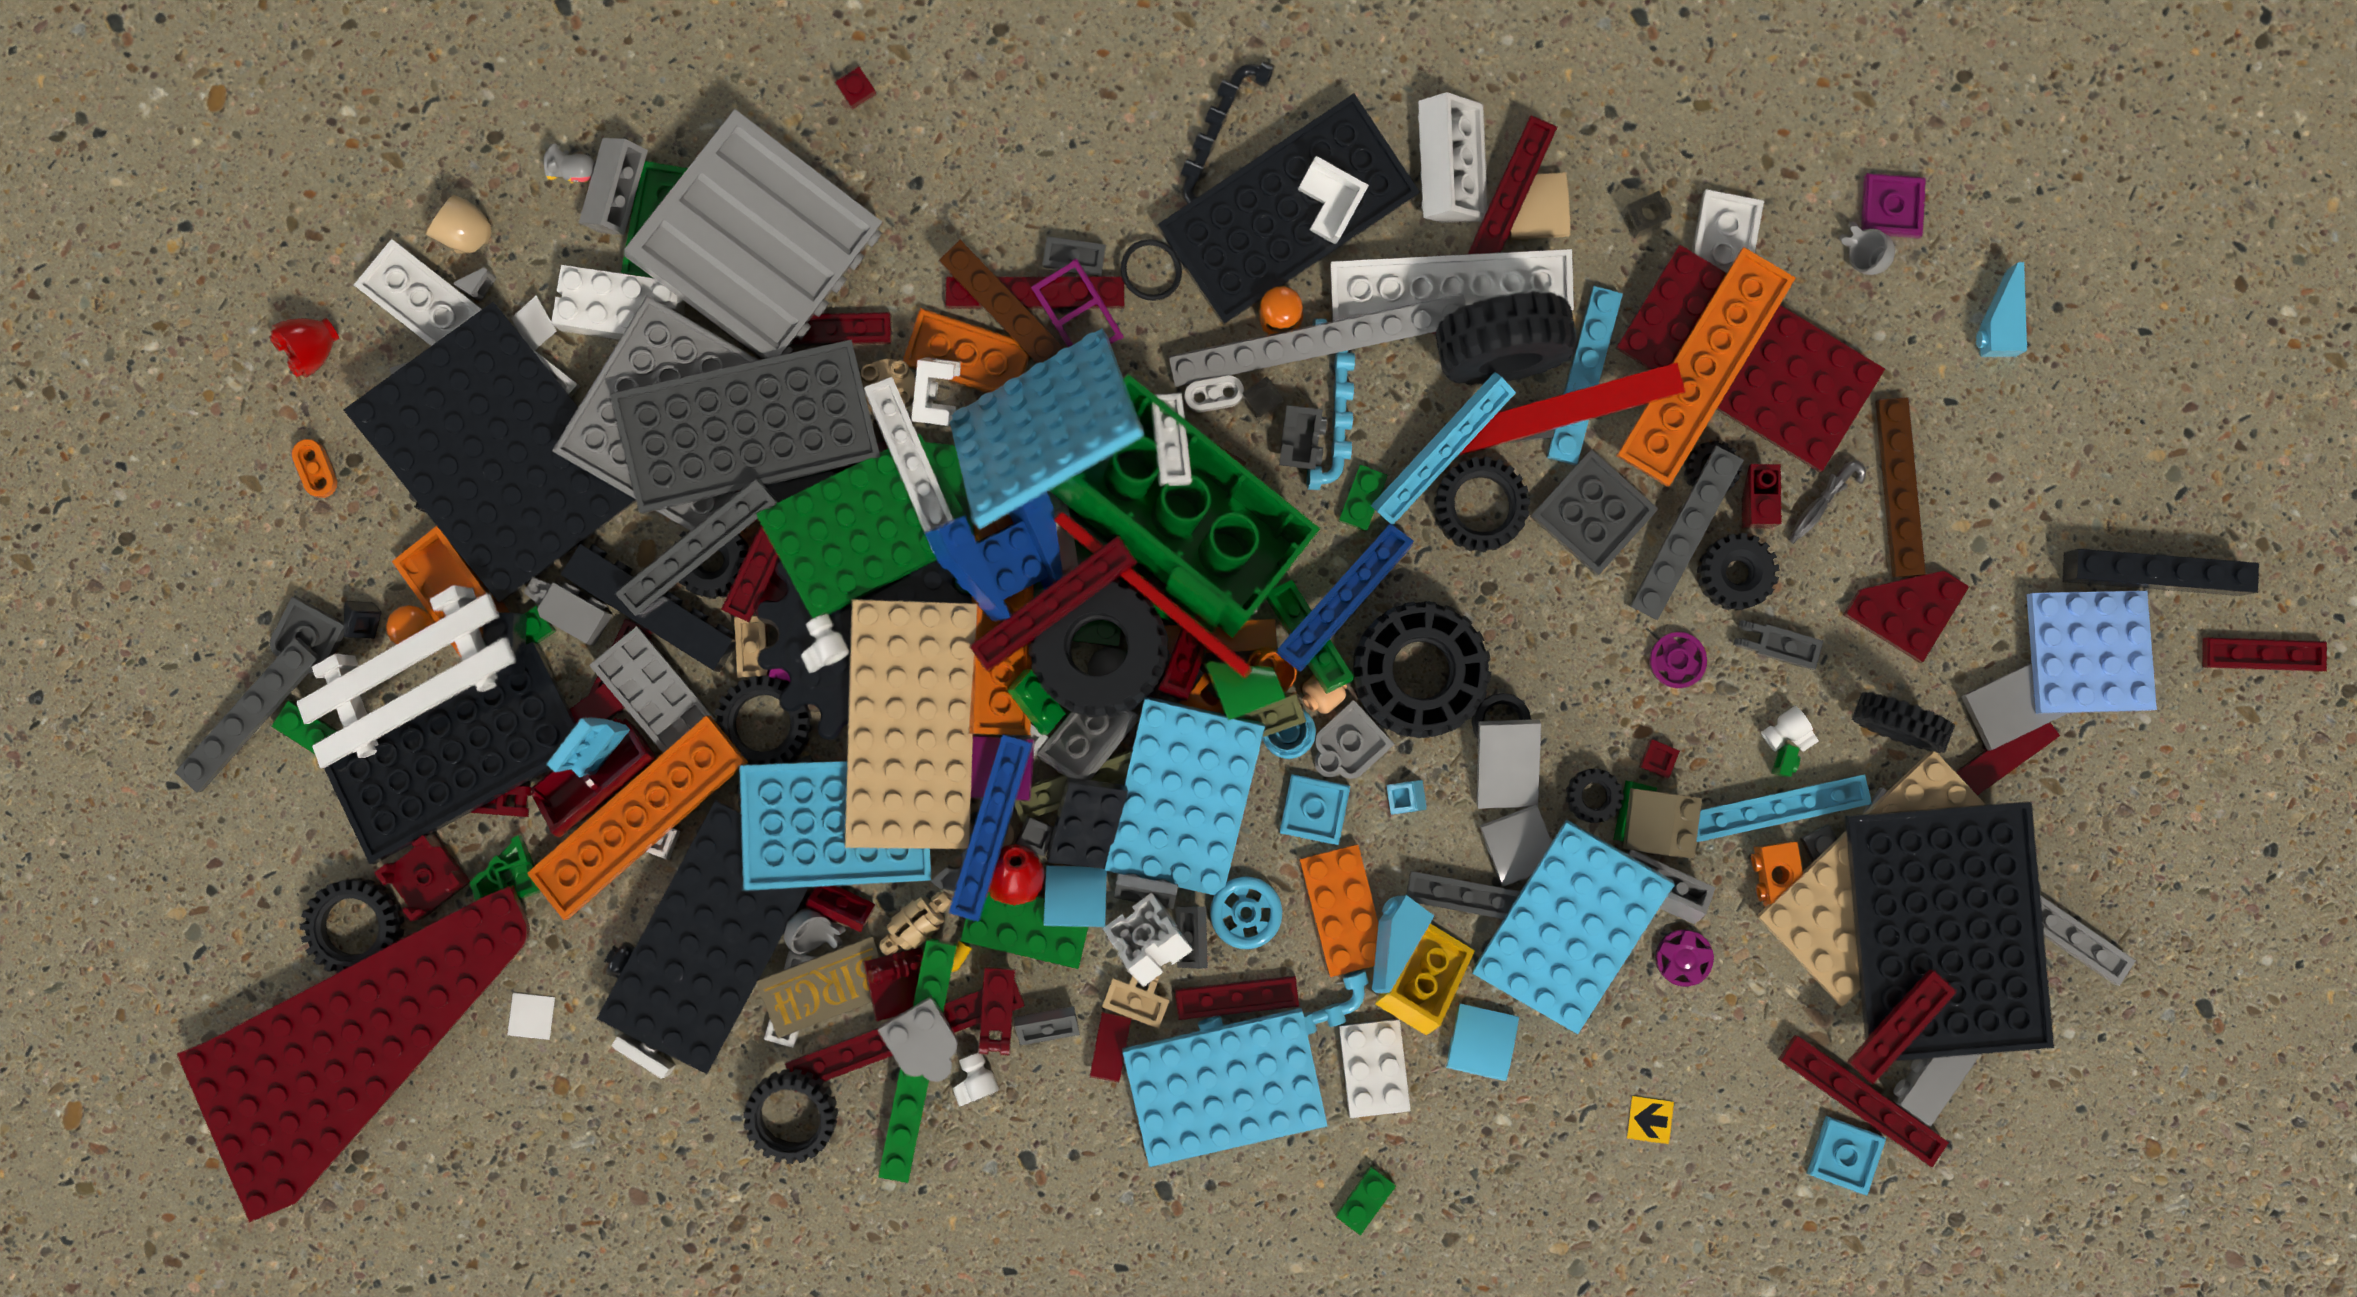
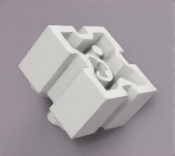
[1103,892,1193,987]

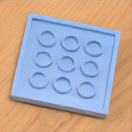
[2027,591,2157,714]

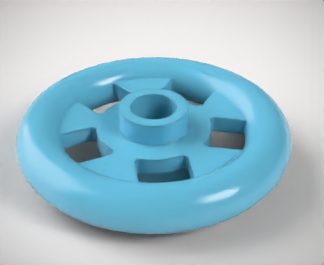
[1210,876,1283,949]

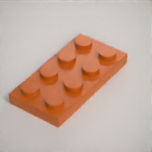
[1299,844,1379,977]

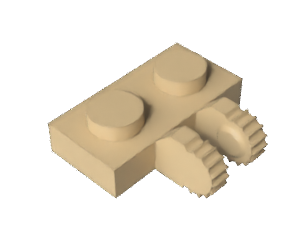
[1102,974,1170,1029]

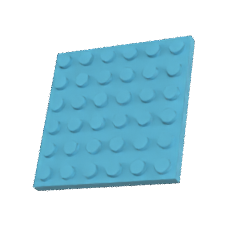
[950,328,1144,528]

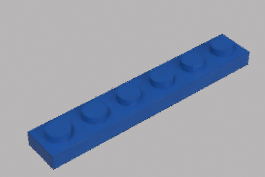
[1277,524,1414,672]
[949,734,1033,922]

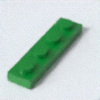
[1266,580,1354,694]

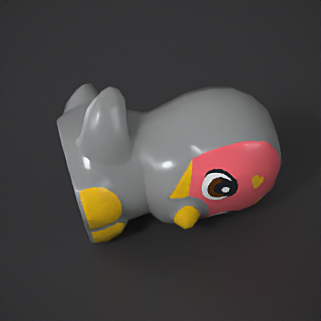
[544,143,595,183]

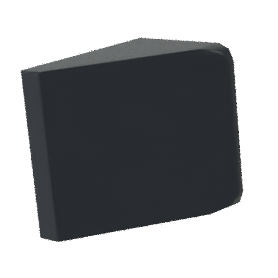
[344,601,382,639]

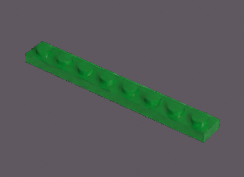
[878,938,957,1183]

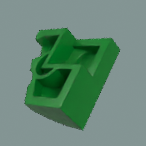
[1205,661,1286,721]
[469,835,541,901]

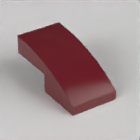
[1090,1012,1132,1083]

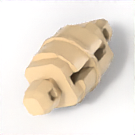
[879,891,952,955]

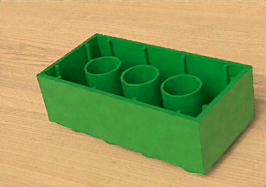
[1049,374,1321,638]

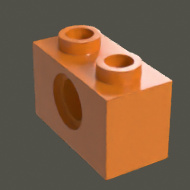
[1751,841,1803,907]

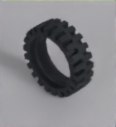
[743,1069,838,1164]

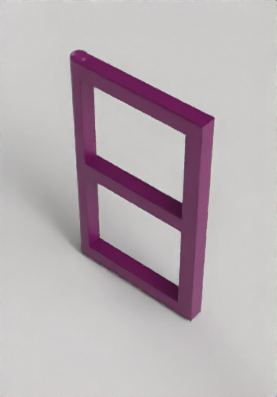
[1031,258,1124,348]

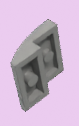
[1480,805,1551,887]

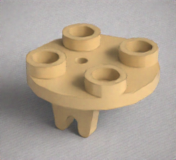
[860,359,916,414]

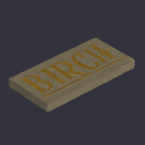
[756,936,880,1038]

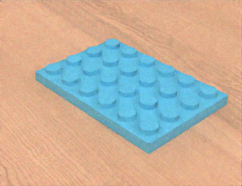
[1105,696,1265,895]
[740,761,931,890]
[1472,820,1675,1034]
[1122,1008,1328,1167]

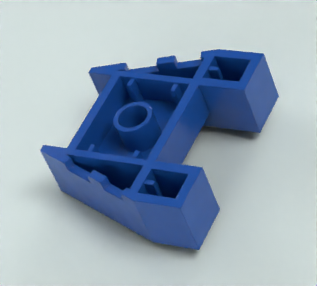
[925,491,1063,621]

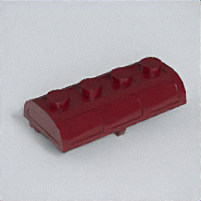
[531,718,655,838]

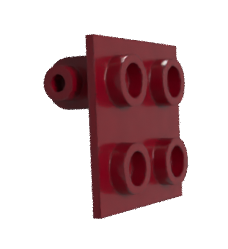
[863,947,923,1022]

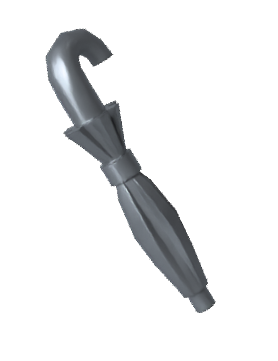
[1788,460,1866,544]

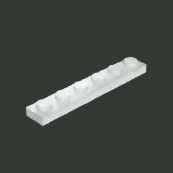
[864,377,953,553]

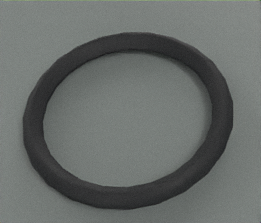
[1121,239,1182,301]

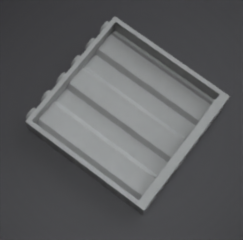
[624,109,882,359]

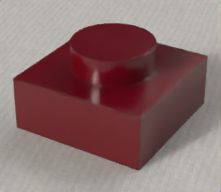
[835,66,877,110]
[1639,739,1680,779]

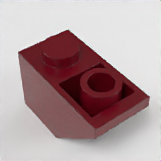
[1742,464,1782,529]

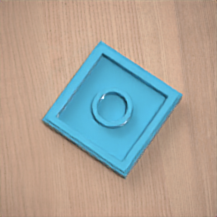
[1279,774,1351,845]
[1807,1116,1886,1196]

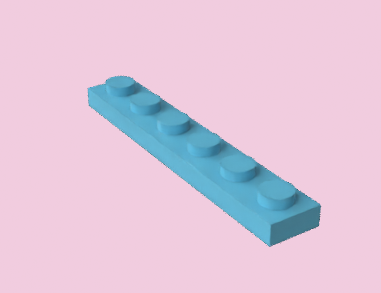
[1546,286,1623,465]
[1371,372,1516,525]
[1697,775,1872,842]

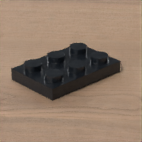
[1046,777,1128,869]

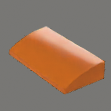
[392,526,510,658]

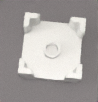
[911,357,961,426]

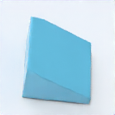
[1386,780,1427,815]

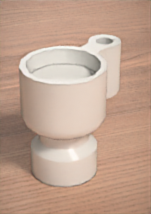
[801,614,850,673]
[1761,706,1819,752]
[953,1052,999,1107]

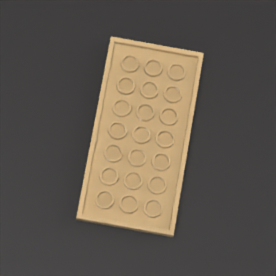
[845,600,977,849]
[1756,751,1986,1006]

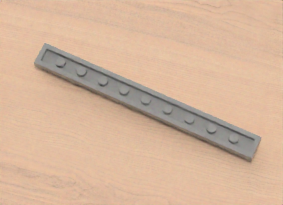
[1169,294,1466,387]
[1863,788,2136,986]

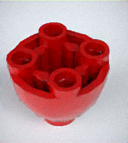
[269,318,339,378]
[989,844,1045,905]

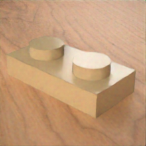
[734,616,769,678]

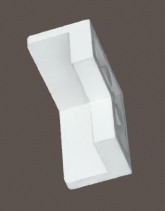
[1298,156,1369,244]

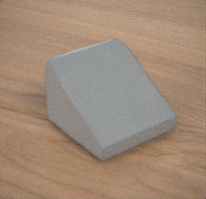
[454,268,496,301]

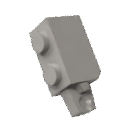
[524,578,612,646]

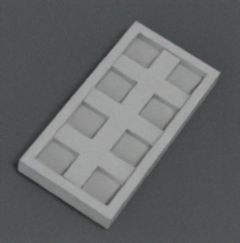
[589,627,716,753]

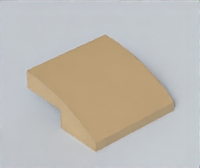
[1510,173,1570,240]

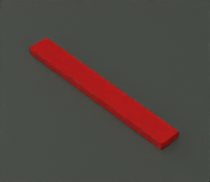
[1441,362,1685,456]
[1054,512,1252,679]

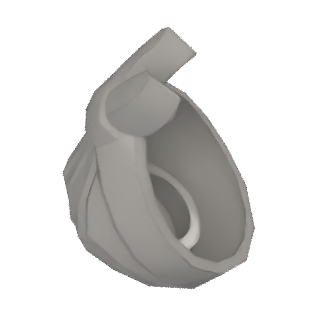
[1839,222,1896,275]
[784,908,846,954]

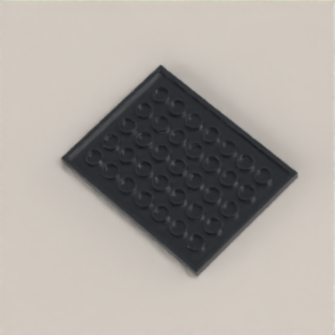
[343,301,636,603]
[1845,801,2054,1061]

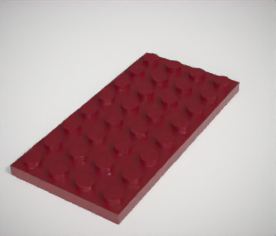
[1615,245,1885,472]

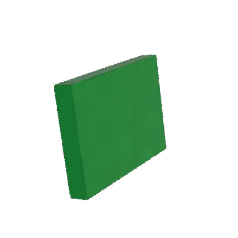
[1164,566,1228,634]

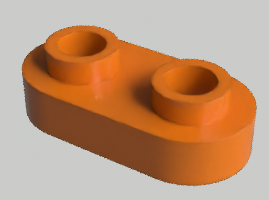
[292,439,337,498]

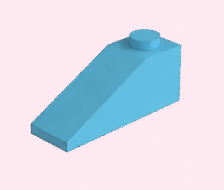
[1976,262,2027,357]
[1372,895,1434,993]

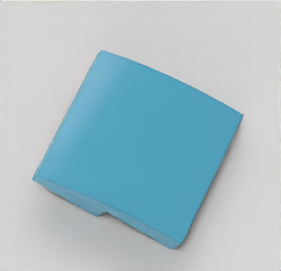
[547,718,630,777]
[1044,866,1107,927]
[1446,1004,1519,1081]

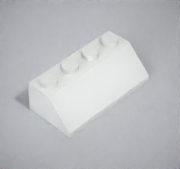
[1418,92,1488,222]

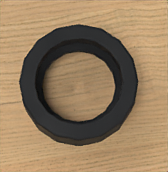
[1471,693,1531,739]

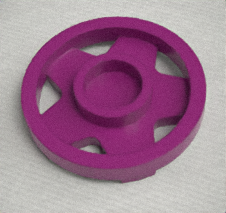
[1649,632,1707,689]
[1656,929,1714,987]

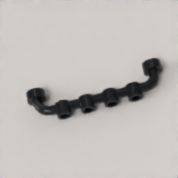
[1181,61,1275,204]

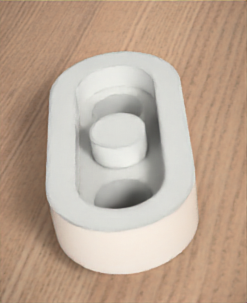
[1184,376,1244,412]

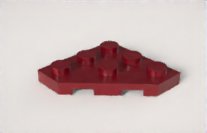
[1843,571,1970,663]

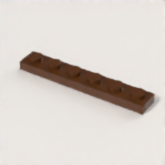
[938,239,1064,364]
[1875,397,1926,578]

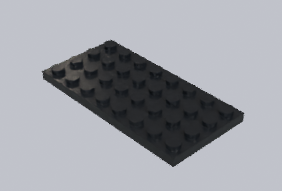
[1157,93,1420,325]
[324,641,577,865]
[596,800,809,1074]

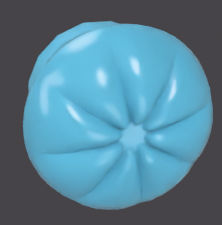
[1262,708,1316,759]

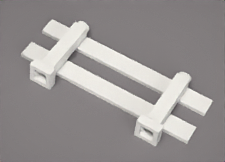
[296,585,516,768]

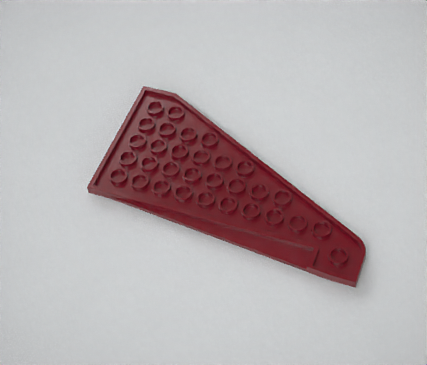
[177,885,530,1223]

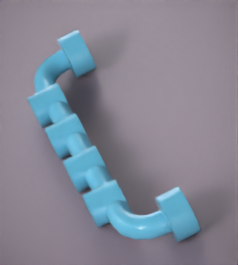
[1306,318,1355,490]
[1198,970,1369,1035]

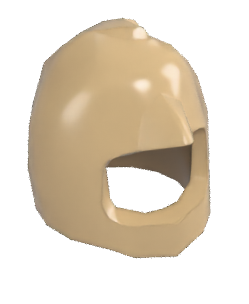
[425,194,491,254]

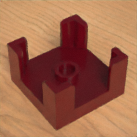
[374,834,470,921]

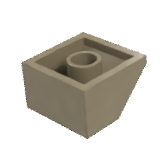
[1623,788,1702,859]

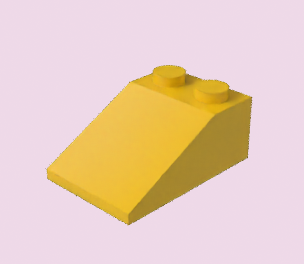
[1375,923,1475,1036]

